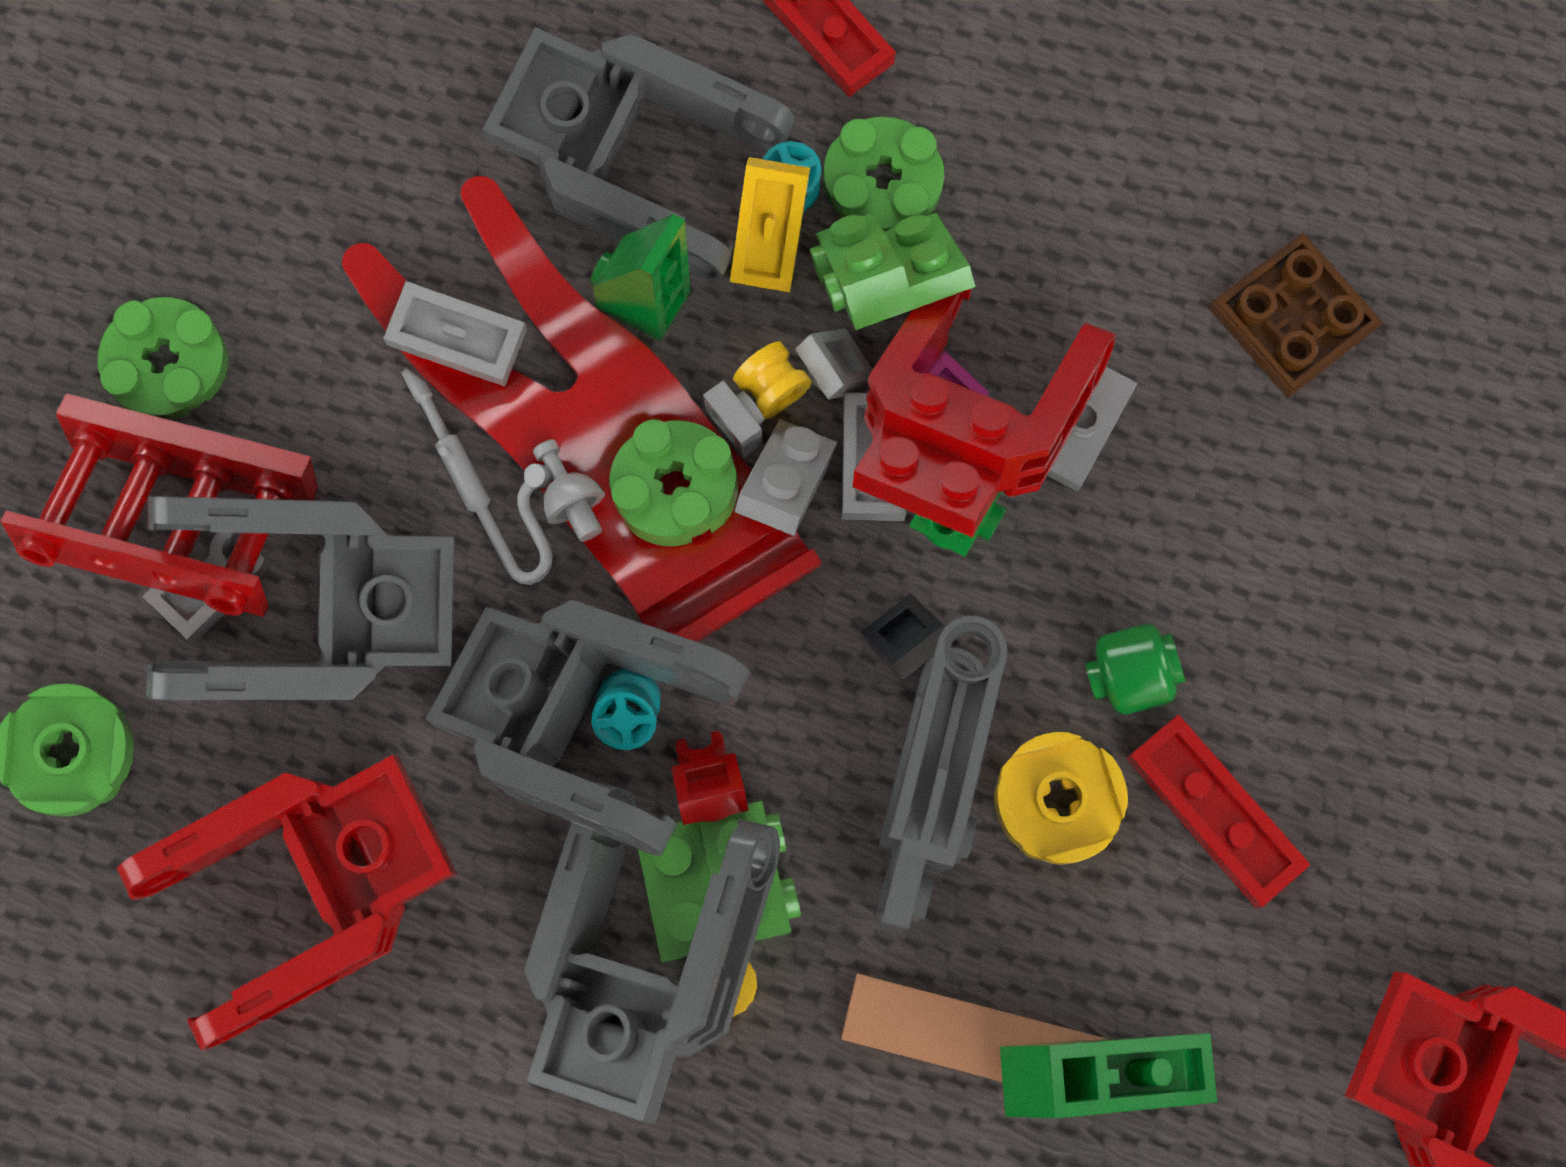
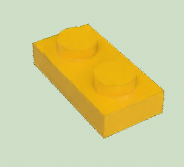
[730,157,810,292]

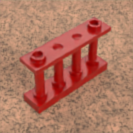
[0,394,318,617]

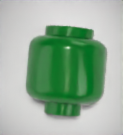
[1085,623,1186,715]

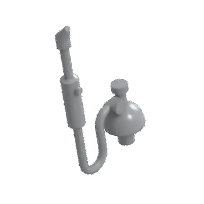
[401,368,605,585]

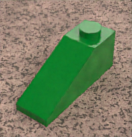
[591,214,691,342]
[1000,1033,1217,1119]

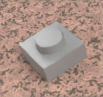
[795,328,873,400]
[703,380,765,459]

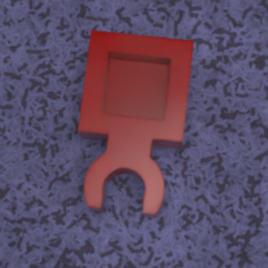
[671,731,749,826]

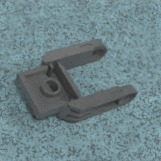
[482,27,796,282]
[145,496,454,700]
[426,600,751,857]
[873,615,1007,934]
[524,782,780,1124]

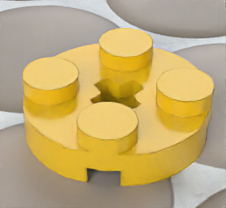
[994,732,1128,865]

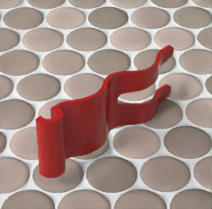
[342,176,822,642]

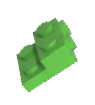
[809,213,975,330]
[638,801,801,963]

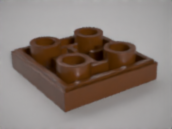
[1208,233,1384,399]

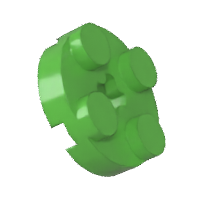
[823,117,944,231]
[98,297,228,420]
[609,419,739,547]
[0,684,134,817]

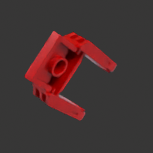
[852,288,1116,538]
[117,755,457,1051]
[1344,972,1566,1167]

